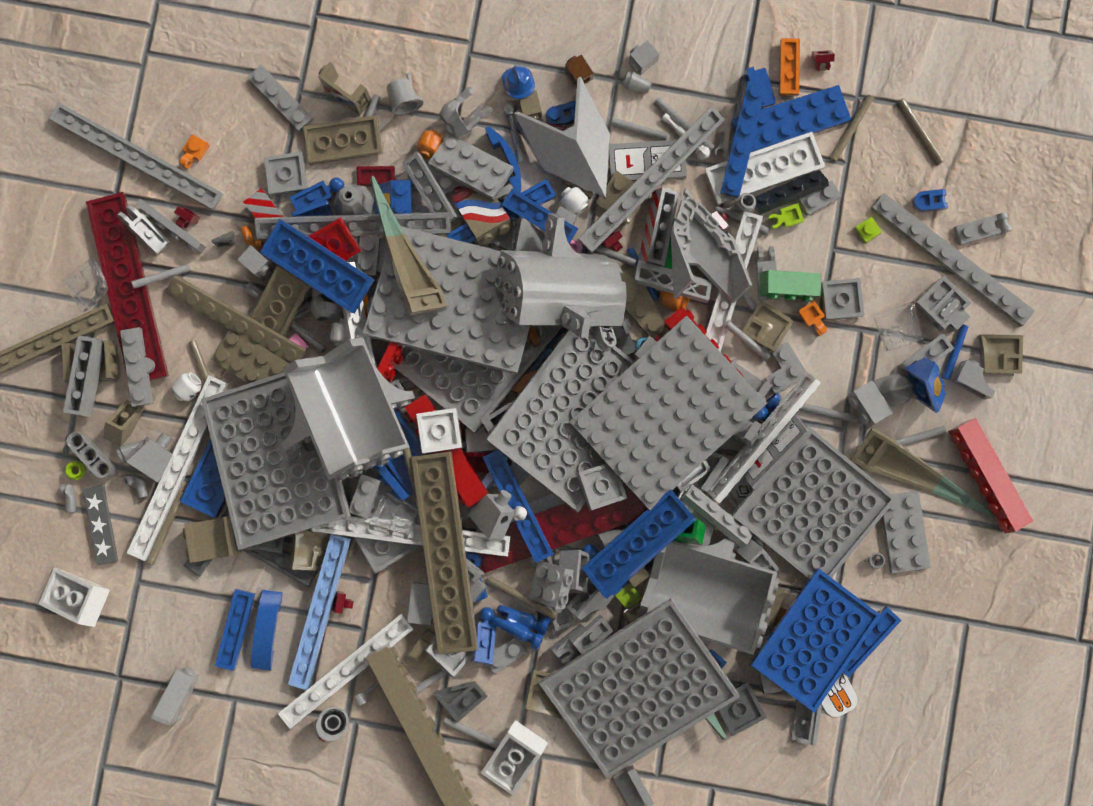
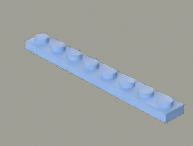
[288,534,351,690]

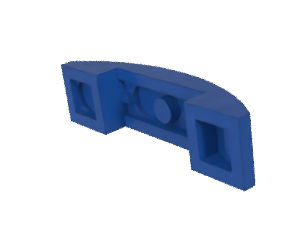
[485,126,522,193]
[251,590,283,671]

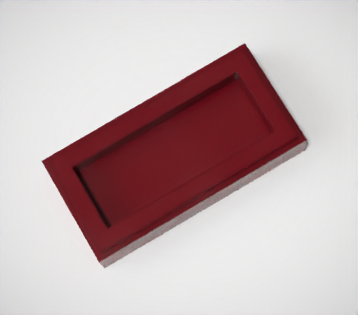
[357,166,395,186]

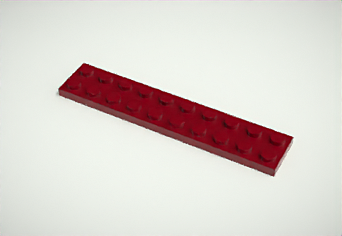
[86,192,169,381]
[476,483,648,573]

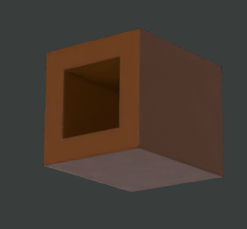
[565,54,594,88]

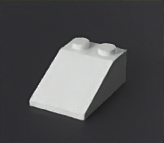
[39,568,110,627]
[481,720,548,795]

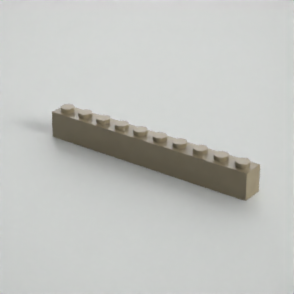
[366,643,479,806]

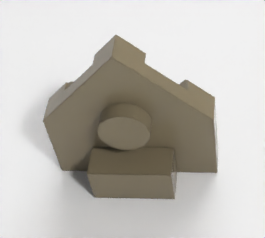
[405,628,442,673]

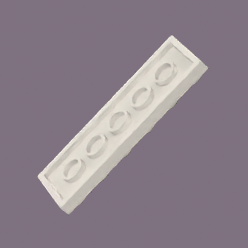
[704,132,825,205]

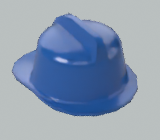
[502,65,535,99]

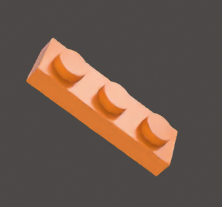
[779,38,800,96]

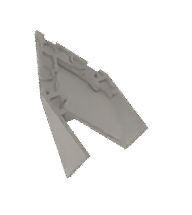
[514,77,610,199]
[671,188,753,303]

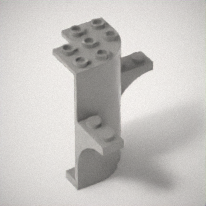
[495,213,626,338]
[281,337,415,481]
[637,536,779,655]

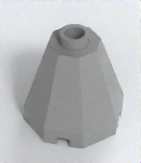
[333,184,374,215]

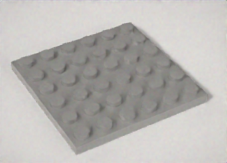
[732,425,897,578]

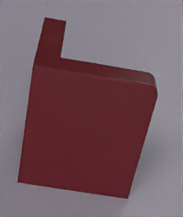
[463,452,490,473]

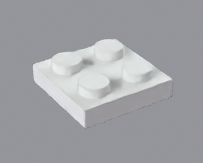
[416,408,462,453]

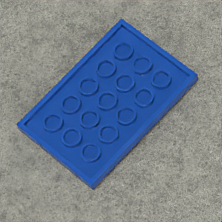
[749,568,881,713]

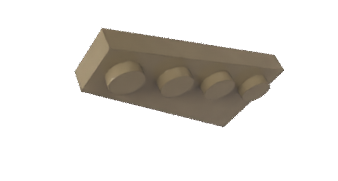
[620,263,666,339]

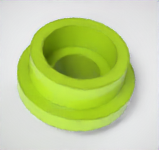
[65,461,86,480]

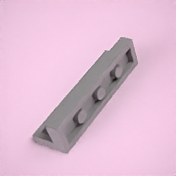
[633,260,712,303]

